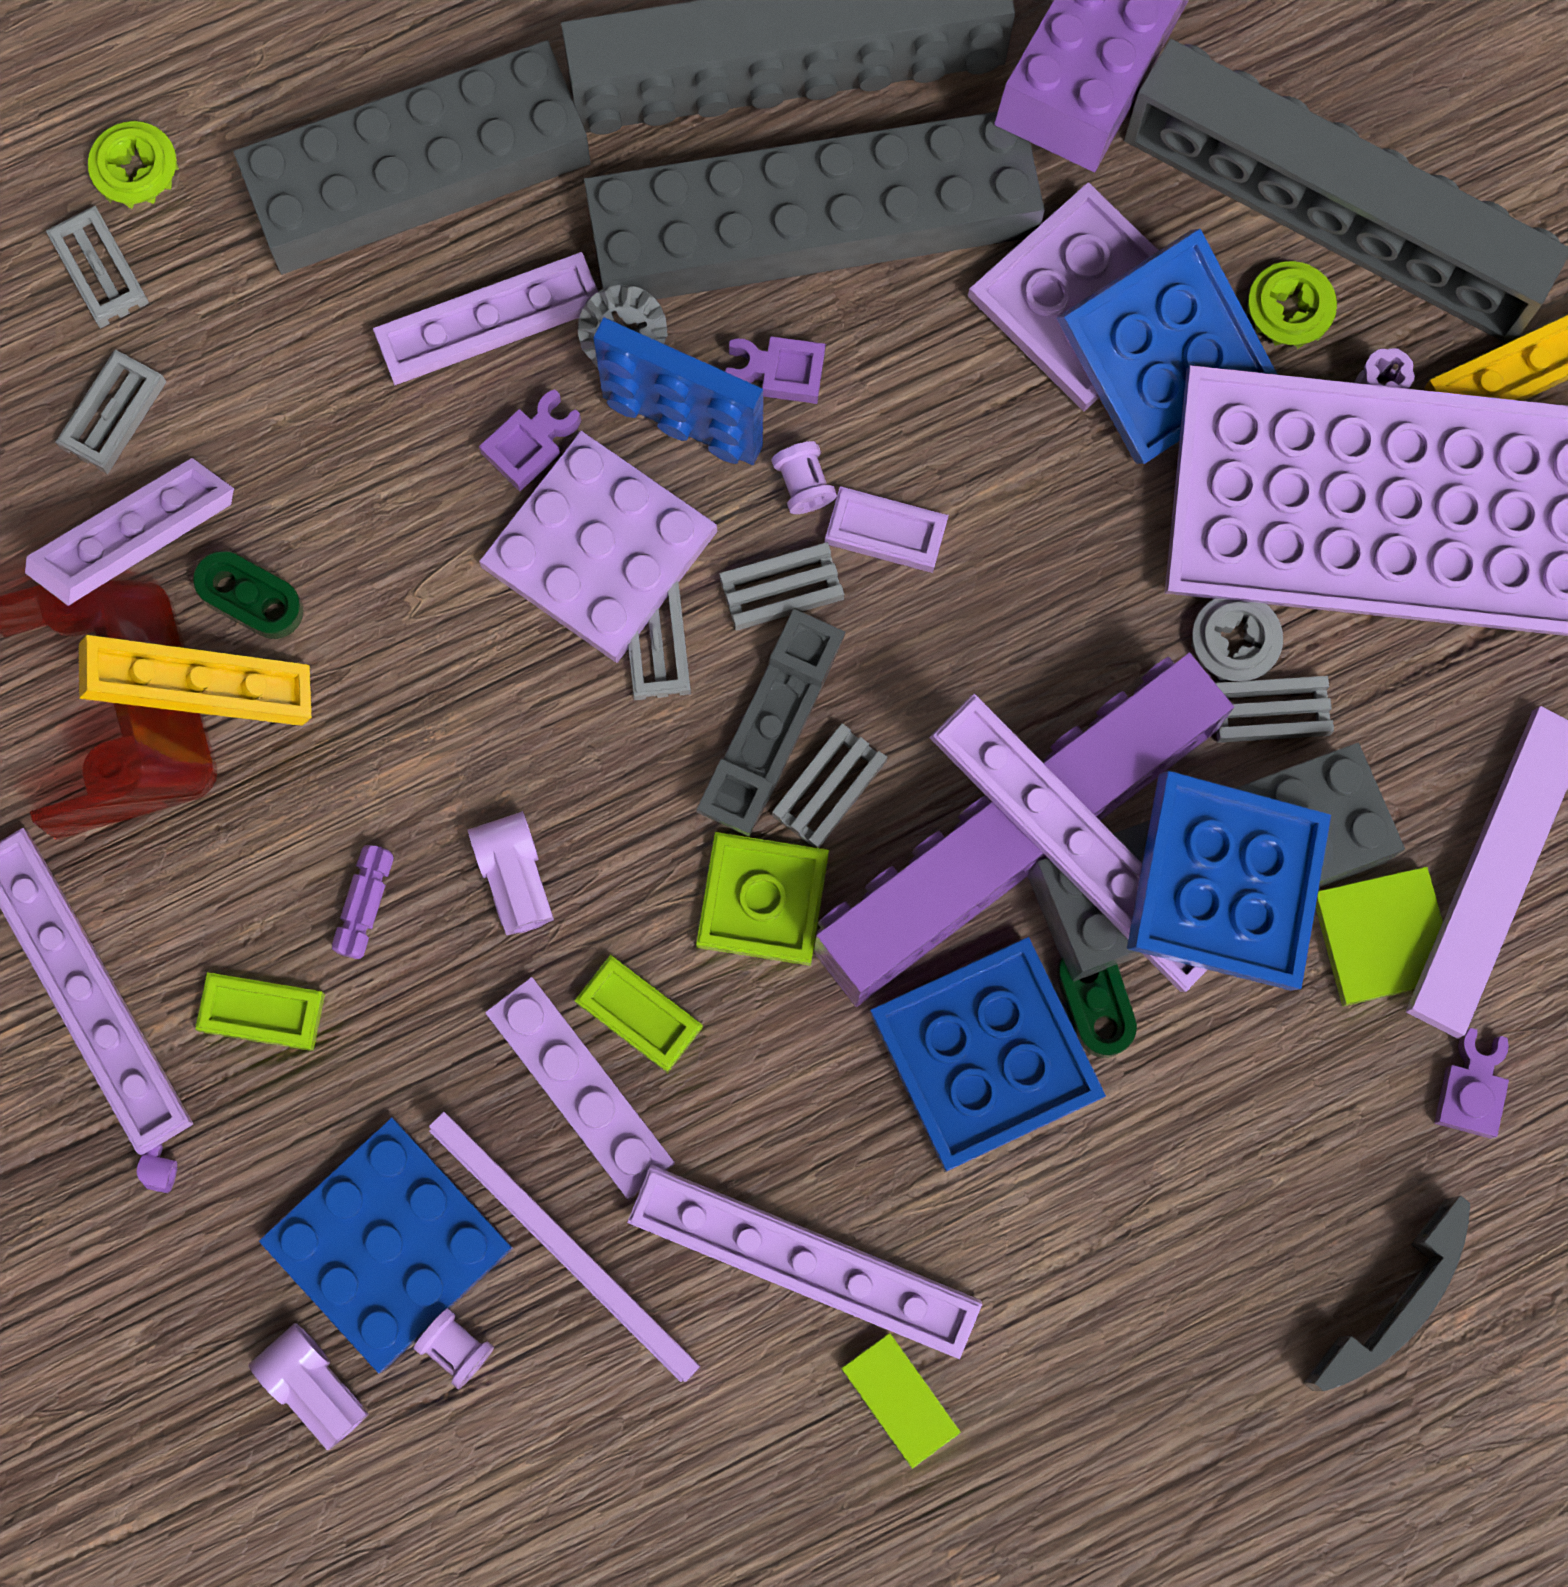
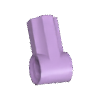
[467,811,554,935]
[248,1323,369,1450]

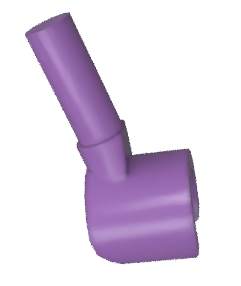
[137,1144,177,1193]

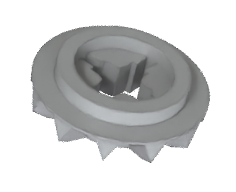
[578,285,668,368]
[1191,598,1283,682]

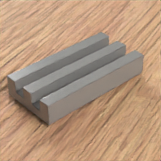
[46,206,149,329]
[56,349,166,474]
[719,542,844,631]
[628,581,691,700]
[1215,676,1334,743]
[772,723,888,848]

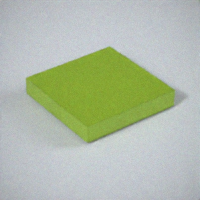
[696,832,829,966]
[1315,867,1443,1007]

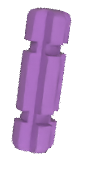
[332,845,393,959]

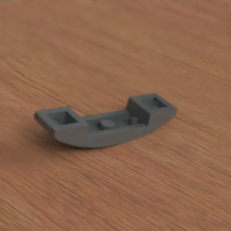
[696,609,846,836]
[1303,1195,1470,1391]

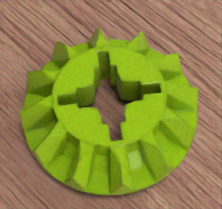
[88,121,179,209]
[1247,261,1337,349]

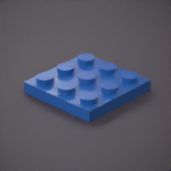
[1056,228,1278,464]
[593,317,763,466]
[1127,771,1331,991]
[870,937,1106,1172]
[259,1118,513,1374]

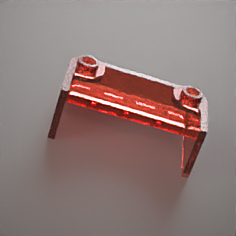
[0,579,217,840]

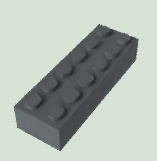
[233,40,591,275]
[1027,742,1405,981]

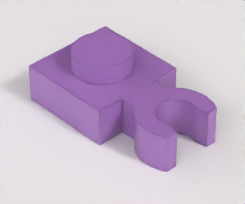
[725,336,826,404]
[479,389,581,492]
[1434,1028,1509,1139]

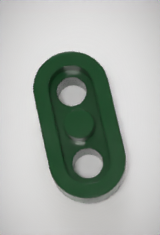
[193,551,303,639]
[1057,958,1137,1058]

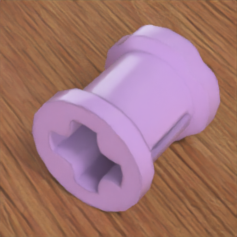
[1354,348,1415,389]
[771,441,837,514]
[413,1308,494,1389]

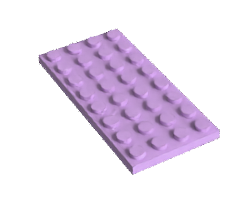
[1165,365,1568,636]

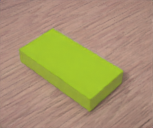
[575,955,703,1074]
[195,972,325,1051]
[841,1333,961,1469]

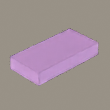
[825,486,949,573]

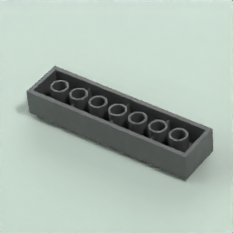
[561,0,1015,135]
[1124,38,1568,344]
[584,112,1044,299]

